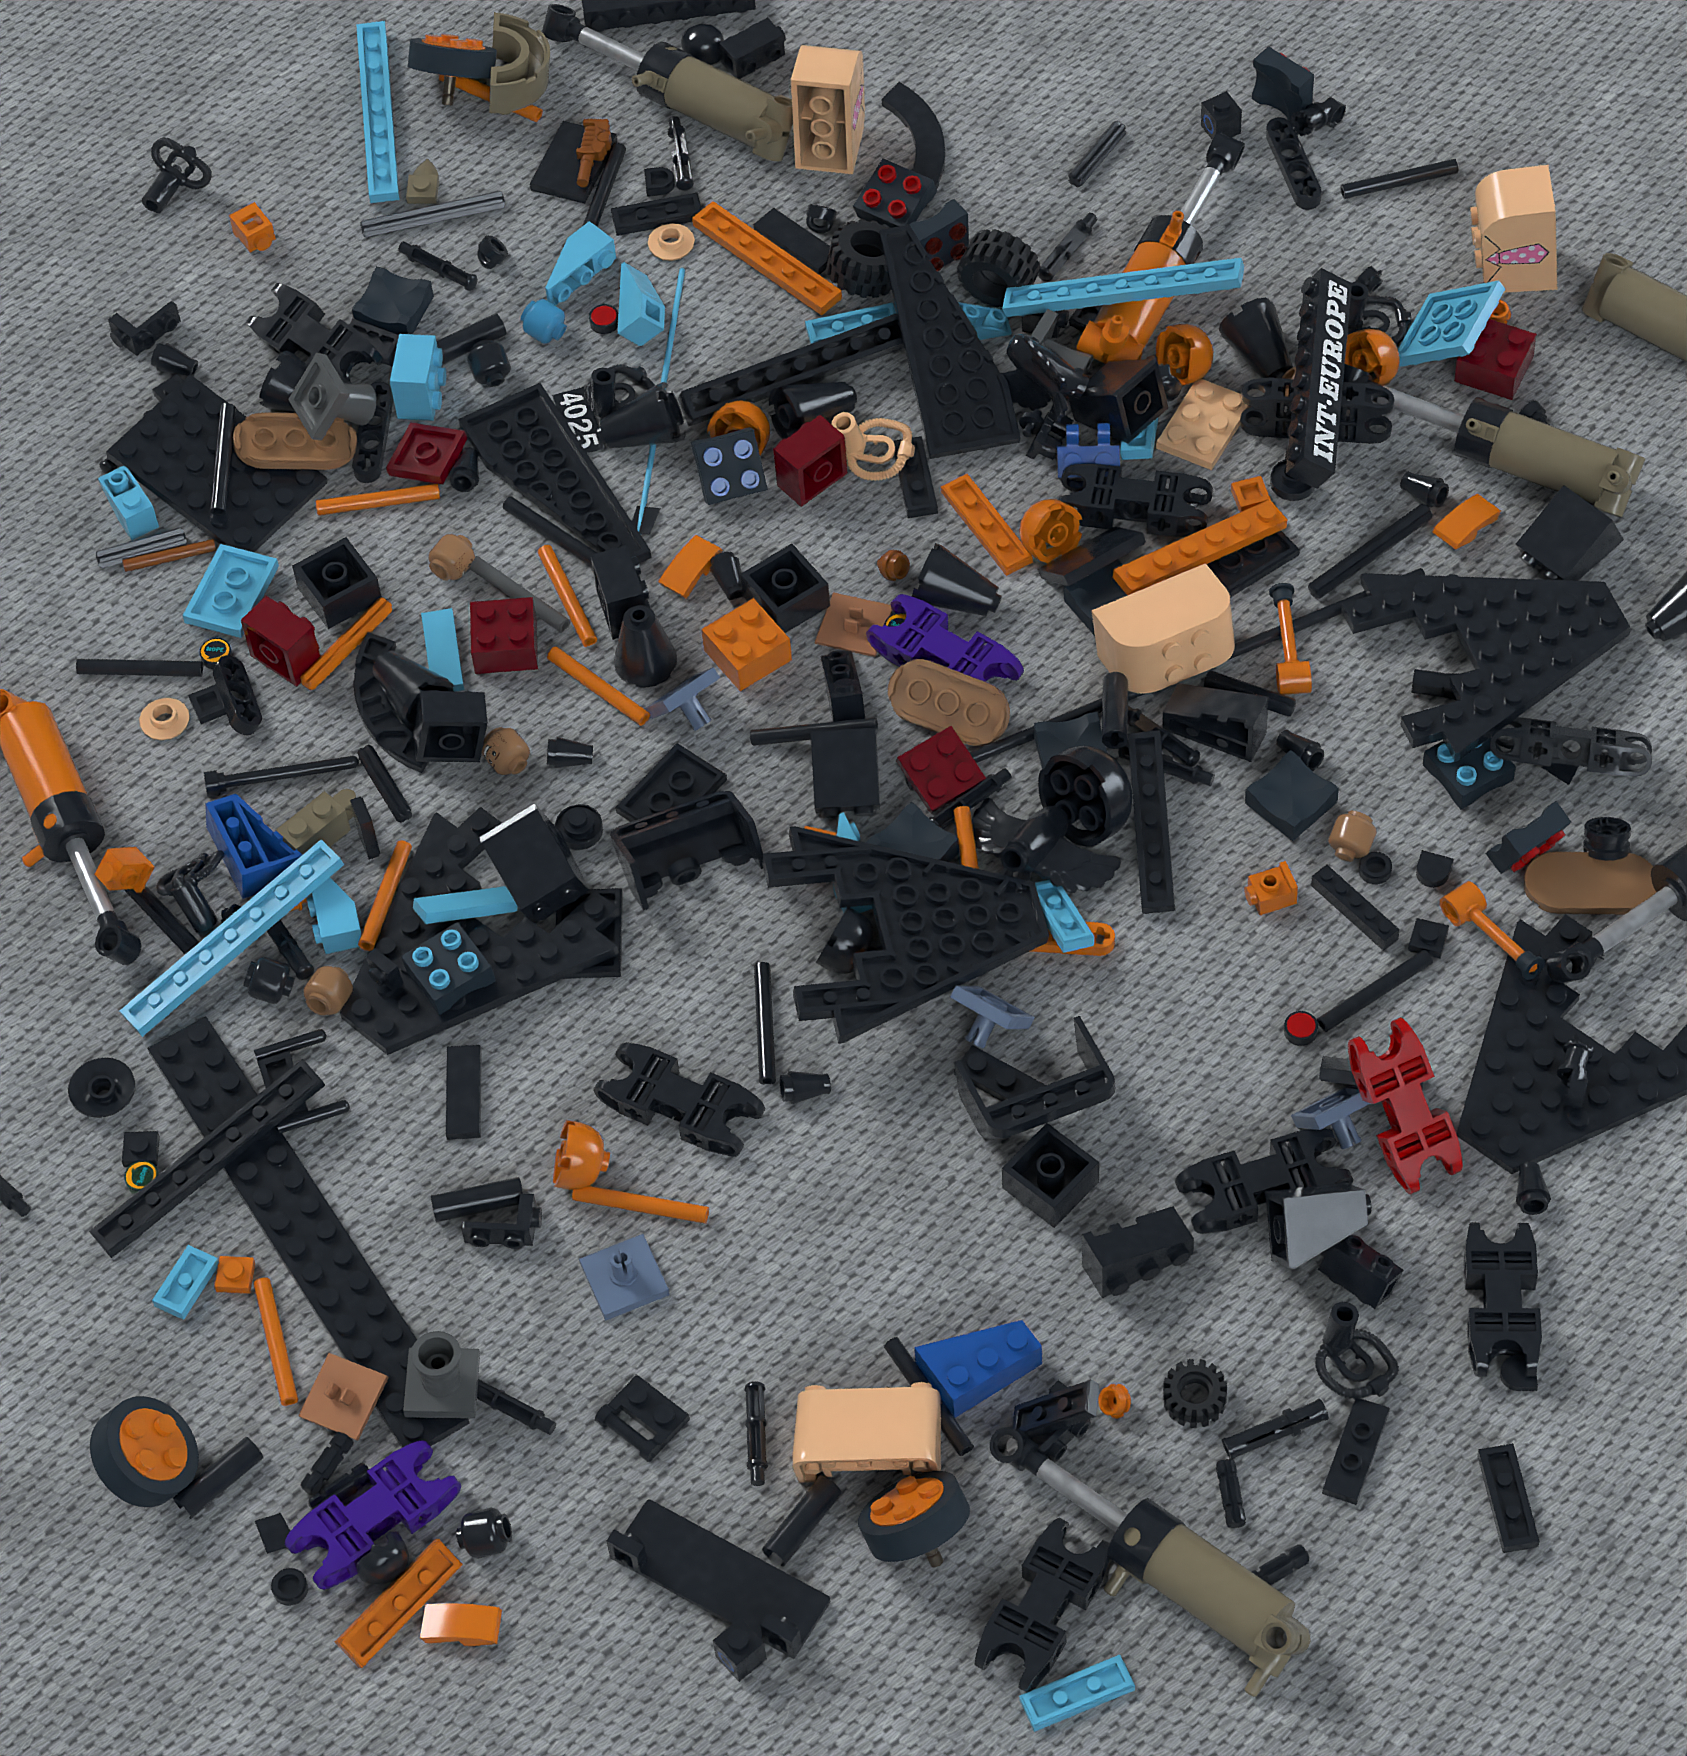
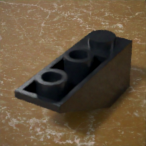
[820,650,866,722]

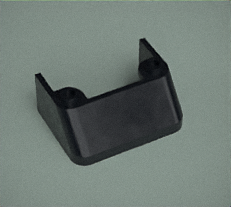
[610,791,763,911]
[954,1016,1116,1140]

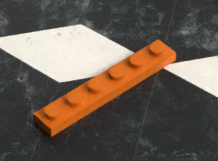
[692,201,842,316]
[1113,499,1288,595]

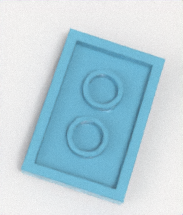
[183,544,279,638]

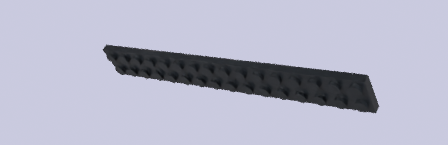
[147,1016,470,1448]

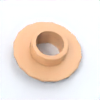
[648,223,695,261]
[139,698,189,740]

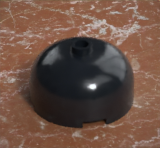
[1038,746,1133,847]

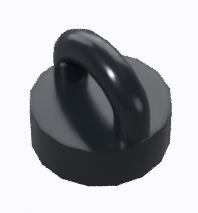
[806,204,837,234]
[477,235,508,269]

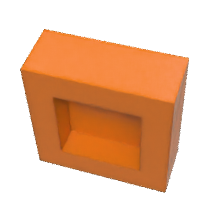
[1231,476,1271,512]
[214,1256,255,1294]

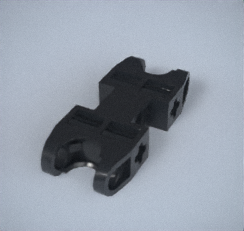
[246,283,383,384]
[1240,378,1395,444]
[1057,464,1213,537]
[1490,717,1652,777]
[593,1042,765,1157]
[1175,1128,1354,1234]
[1463,1222,1542,1377]
[974,1518,1110,1693]

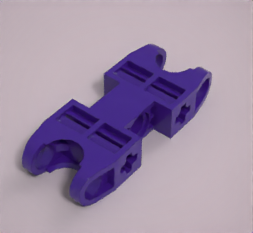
[866,594,1024,683]
[285,1441,461,1590]

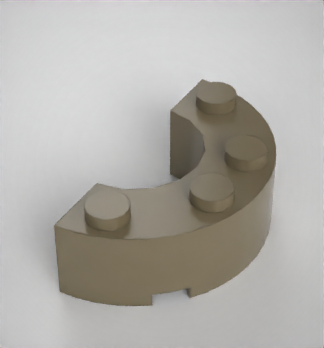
[489,12,550,115]

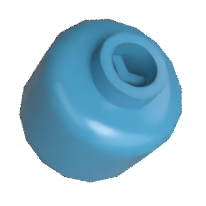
[520,299,567,344]

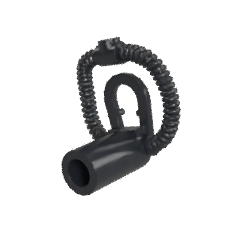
[142,137,212,213]
[1347,282,1411,344]
[584,364,655,419]
[156,850,225,933]
[1315,1302,1399,1400]

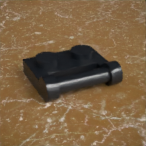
[595,1374,690,1462]

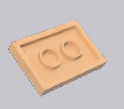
[1156,379,1251,470]

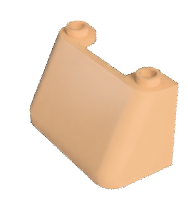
[792,1382,941,1483]

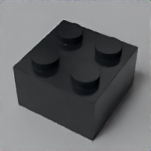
[292,537,382,629]
[740,543,830,633]
[591,545,651,640]
[413,690,488,762]
[1002,1123,1099,1228]

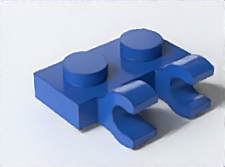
[1057,423,1120,478]

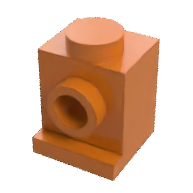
[229,202,276,253]
[94,847,155,893]
[1244,861,1298,915]

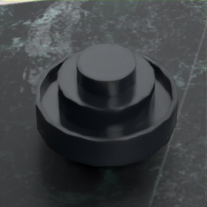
[1270,459,1315,501]
[555,804,603,850]

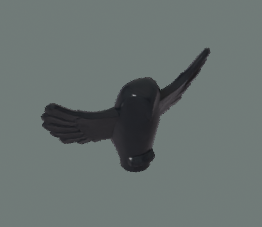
[1003,334,1090,423]
[972,797,1121,893]

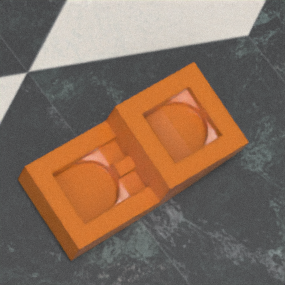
[1432,493,1501,549]
[658,535,723,598]
[420,1603,502,1646]

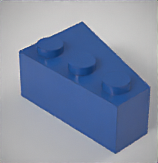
[205,794,302,899]
[914,1320,1042,1418]

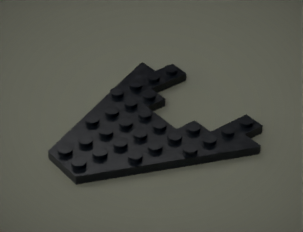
[1341,573,1630,761]
[340,807,620,1055]
[762,826,1049,1044]
[1457,914,1687,1174]

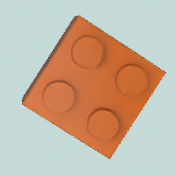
[701,598,792,691]

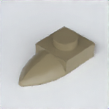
[406,159,439,204]

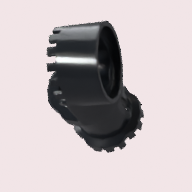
[1290,97,1346,137]
[1557,1039,1594,1109]

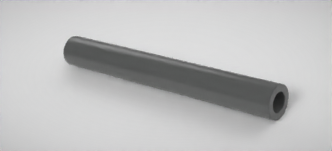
[469,556,570,633]

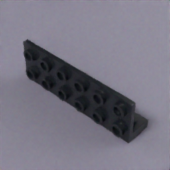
[606,1499,831,1659]

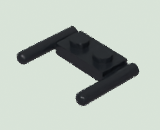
[254,1029,350,1133]

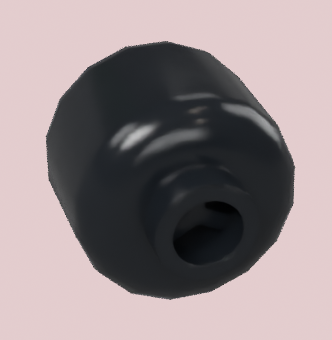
[467,340,511,387]
[243,956,295,1004]
[456,1507,512,1559]

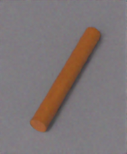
[122,539,217,572]

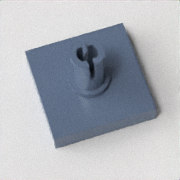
[644,667,720,731]
[950,985,1035,1048]
[1291,1085,1371,1149]
[579,1234,670,1321]

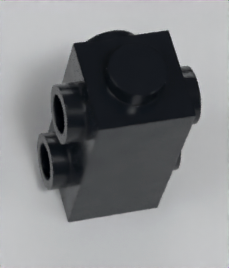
[719,17,786,79]
[1318,1234,1404,1309]

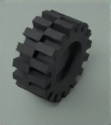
[1163,1359,1227,1428]

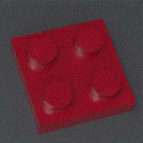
[386,422,467,485]
[896,726,986,813]

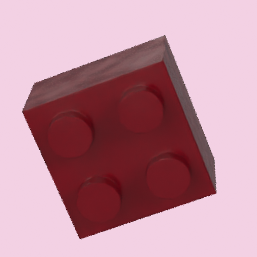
[1454,319,1537,400]
[773,415,848,507]
[241,595,320,687]
[470,597,538,674]

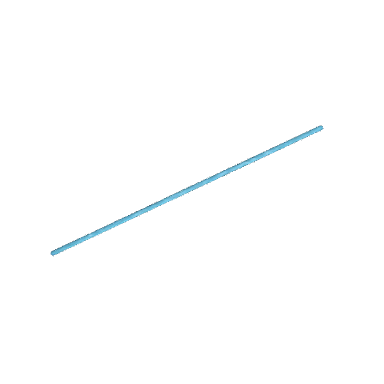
[637,268,685,535]

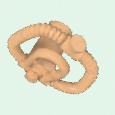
[832,412,915,481]

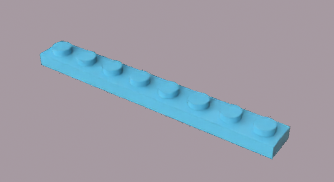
[356,21,400,203]
[1002,258,1244,317]
[119,839,344,1037]

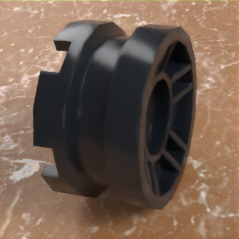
[1583,817,1631,861]

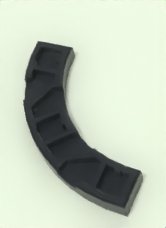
[881,82,946,207]
[353,632,429,773]

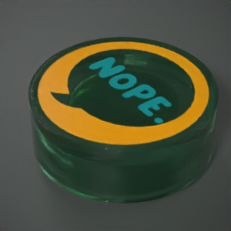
[124,1160,159,1194]

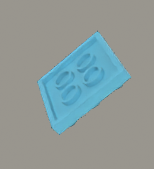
[1398,280,1505,367]

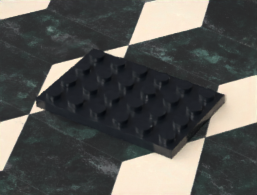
[106,374,327,552]

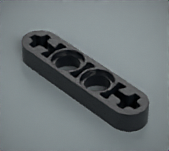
[1266,117,1322,210]
[352,381,394,483]

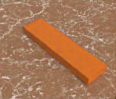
[941,473,1033,576]
[335,1539,463,1668]

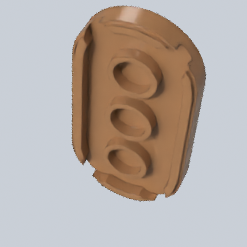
[233,413,357,470]
[888,659,1010,746]
[1524,852,1657,915]

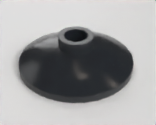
[68,1058,135,1118]

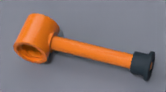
[1269,583,1312,695]
[1440,881,1545,980]

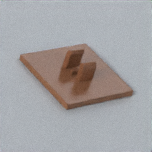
[815,592,892,657]
[299,1353,389,1441]

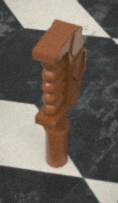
[576,119,612,187]

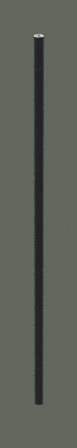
[905,568,1425,790]

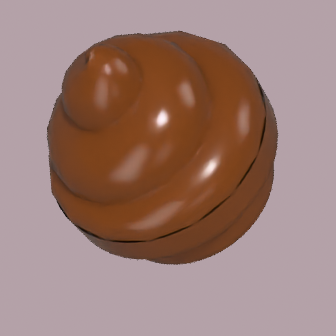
[877,549,910,581]

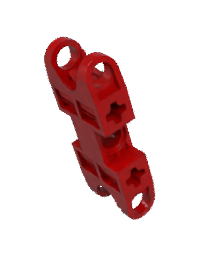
[1348,1017,1463,1194]

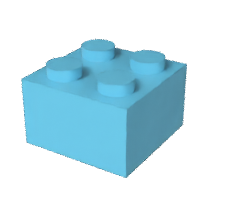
[390,334,447,421]

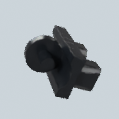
[1019,405,1074,460]

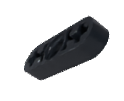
[213,655,262,736]

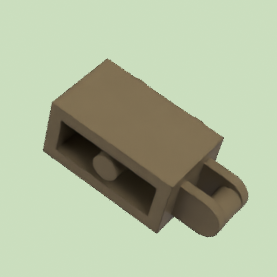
[275,789,356,855]

